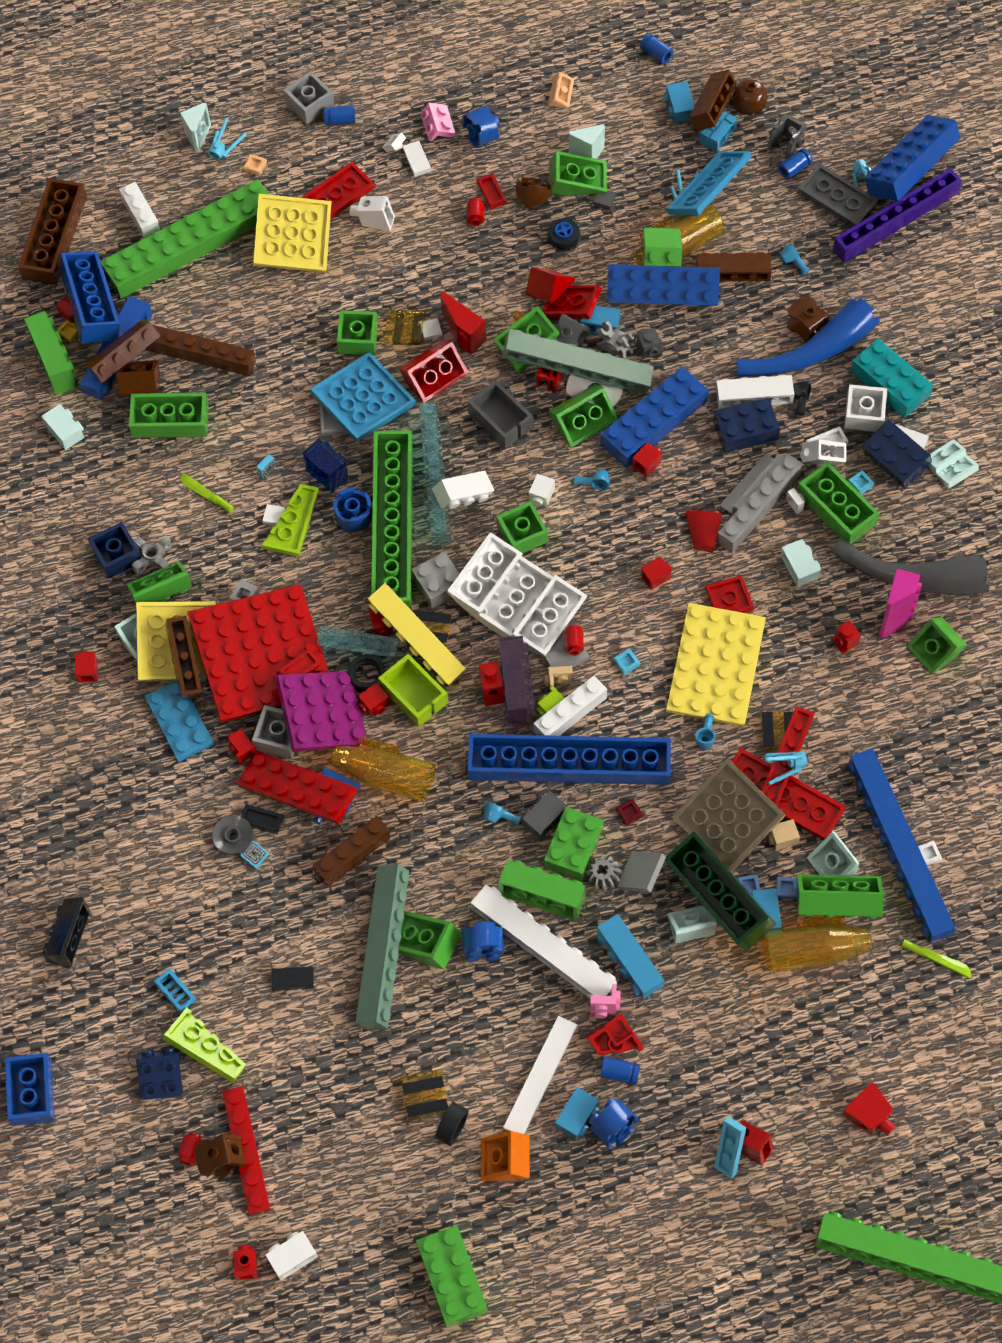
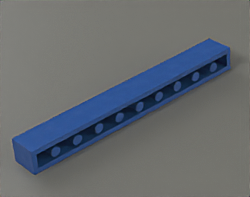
[847,748,956,942]

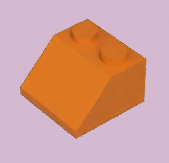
[481,1131,530,1181]

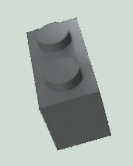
[522,791,568,840]

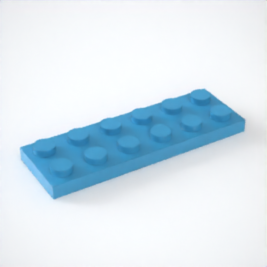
[666,151,751,216]

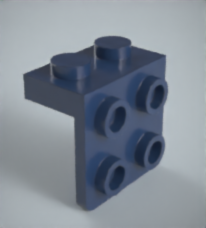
[136,1046,183,1100]

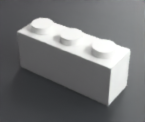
[119,182,160,238]
[432,471,494,509]

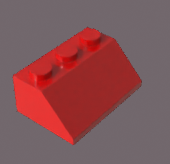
[399,339,469,403]

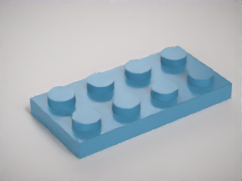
[145,680,214,762]

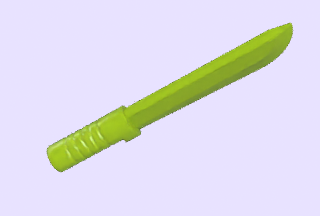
[181,472,234,513]
[901,939,971,978]

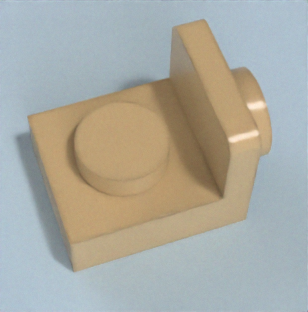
[544,666,573,693]

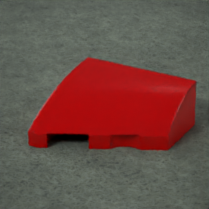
[685,510,722,553]
[585,1013,644,1055]

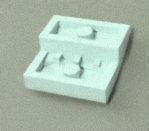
[928,439,979,489]

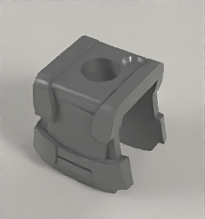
[767,114,807,159]
[555,314,591,348]

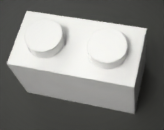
[265,1231,318,1281]

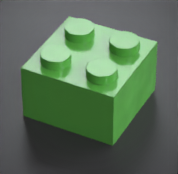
[337,310,378,355]
[496,501,548,553]

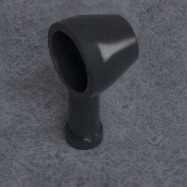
[793,381,811,416]

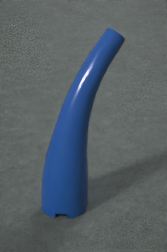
[737,297,880,377]

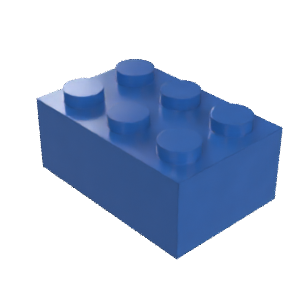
[5,1052,55,1126]

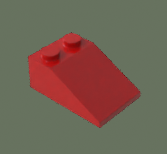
[440,291,486,354]

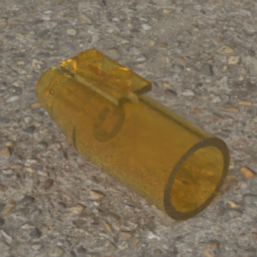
[634,203,725,265]
[331,736,436,802]
[763,916,872,973]

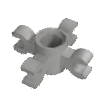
[596,321,634,358]
[132,535,173,575]

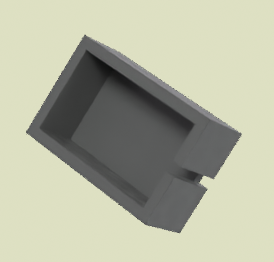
[468,380,534,450]

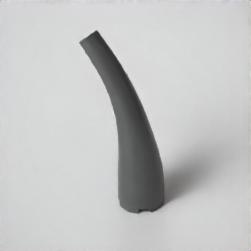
[832,539,989,595]

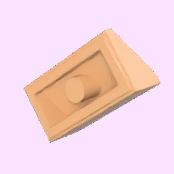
[548,72,574,108]

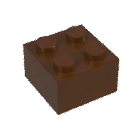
[117,360,161,397]

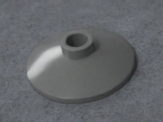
[212,815,253,854]

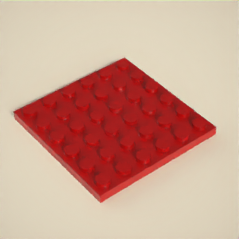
[187,584,329,723]

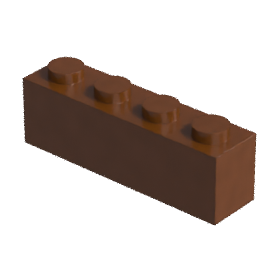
[689,69,737,131]
[696,252,772,282]
[85,318,160,383]
[165,616,202,700]
[313,815,391,888]

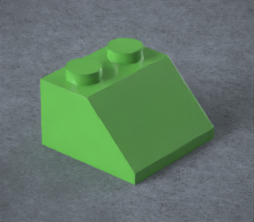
[642,228,682,267]
[907,617,967,674]

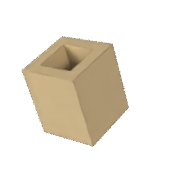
[767,819,800,851]

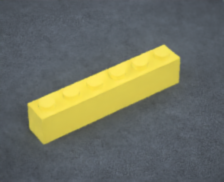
[368,583,466,686]

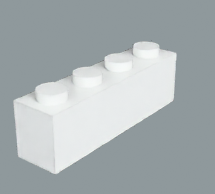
[716,375,794,409]
[534,676,607,736]

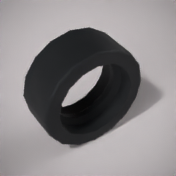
[348,654,385,693]
[435,1102,469,1146]

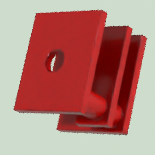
[536,367,565,394]

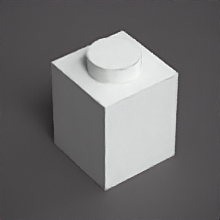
[529,474,555,507]

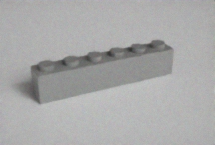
[717,454,803,553]

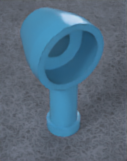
[779,243,810,275]
[574,469,610,491]
[695,714,716,750]
[483,802,521,826]

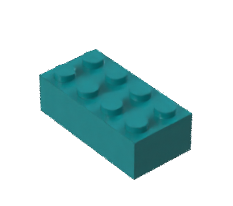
[850,338,933,418]

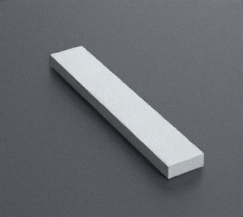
[503,1016,577,1134]

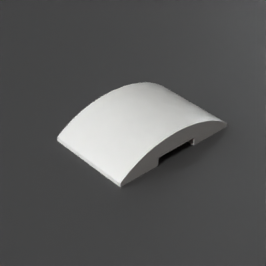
[447,532,587,657]

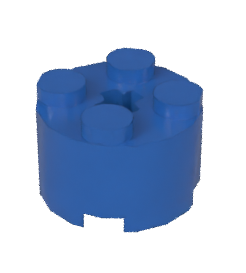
[462,105,500,147]
[333,488,373,532]
[461,922,504,962]
[589,1098,639,1149]

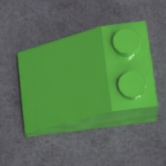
[549,151,607,196]
[493,306,560,375]
[398,911,462,970]

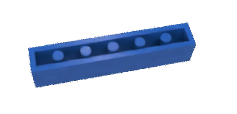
[79,296,152,400]

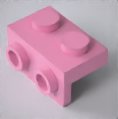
[421,103,455,141]
[590,984,621,1019]

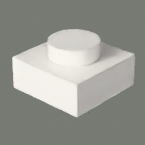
[383,133,406,152]
[786,488,805,514]

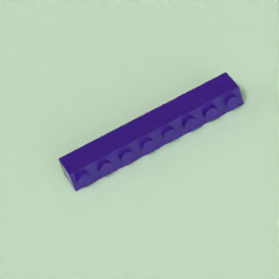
[833,168,962,263]

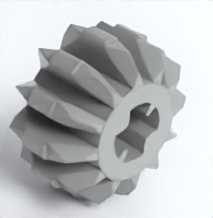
[586,855,622,891]

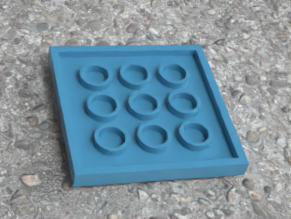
[310,352,416,443]

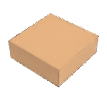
[243,154,267,176]

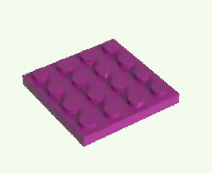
[275,671,368,752]

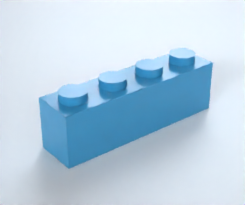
[596,914,665,999]

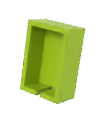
[378,654,448,727]

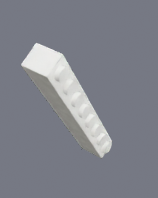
[471,885,617,999]

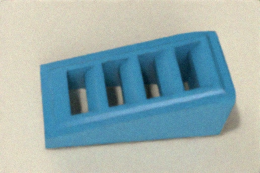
[153,968,197,1013]

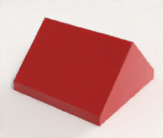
[526,267,575,304]

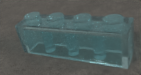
[317,626,400,659]

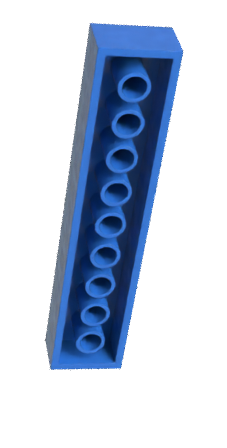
[468,734,671,785]

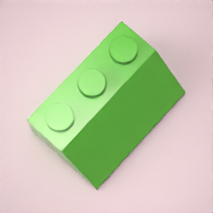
[548,384,618,448]
[126,561,192,605]

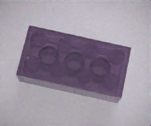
[499,636,535,726]

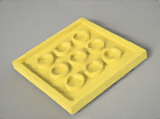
[253,194,331,273]
[136,601,216,681]

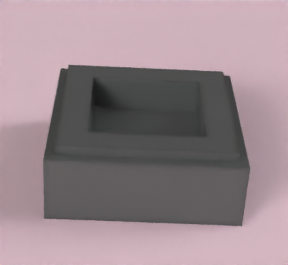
[593,190,616,210]

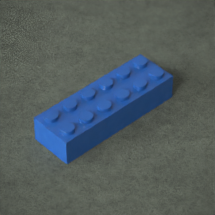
[864,115,960,201]
[60,251,120,343]
[607,264,720,306]
[600,367,709,469]

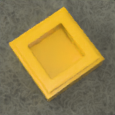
[57,320,79,343]

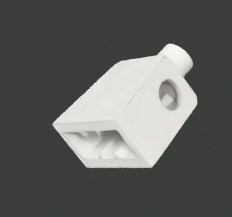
[350,196,395,231]
[800,440,846,465]

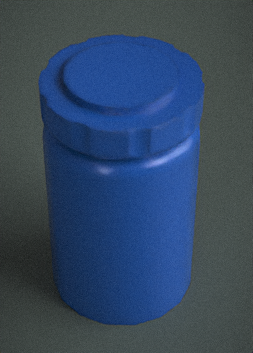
[640,33,673,64]
[323,105,356,125]
[778,148,813,180]
[600,1056,640,1085]

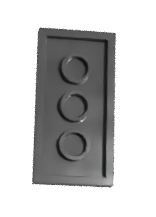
[798,163,878,226]

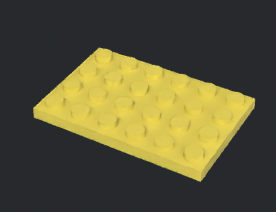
[666,603,766,727]

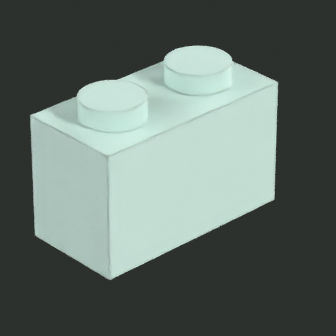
[42,404,84,450]
[780,539,821,587]

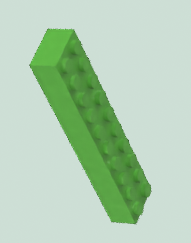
[100,179,269,299]
[371,430,413,611]
[814,1211,1002,1304]

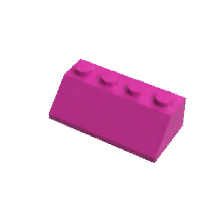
[878,569,922,638]

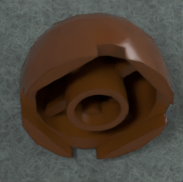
[732,79,768,115]
[516,177,552,208]

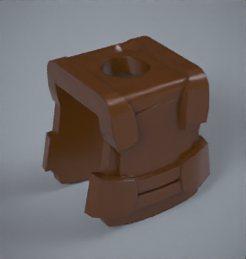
[786,296,829,343]
[195,1133,247,1180]

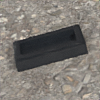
[241,804,284,835]
[271,967,314,991]

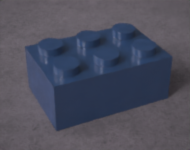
[713,397,780,453]
[862,419,932,489]

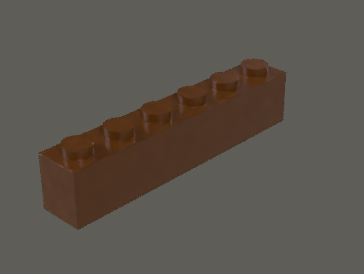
[145,325,256,377]

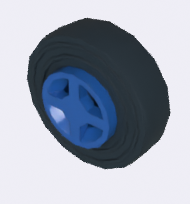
[548,218,580,249]

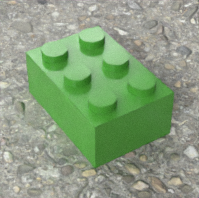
[544,807,604,882]

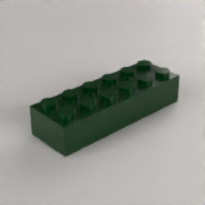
[665,831,777,952]

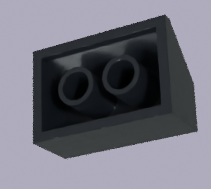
[43,897,91,968]

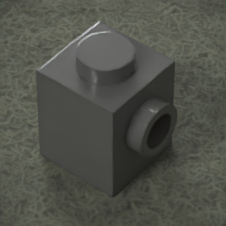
[637,328,661,360]

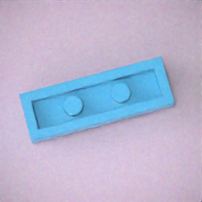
[714,1117,746,1179]

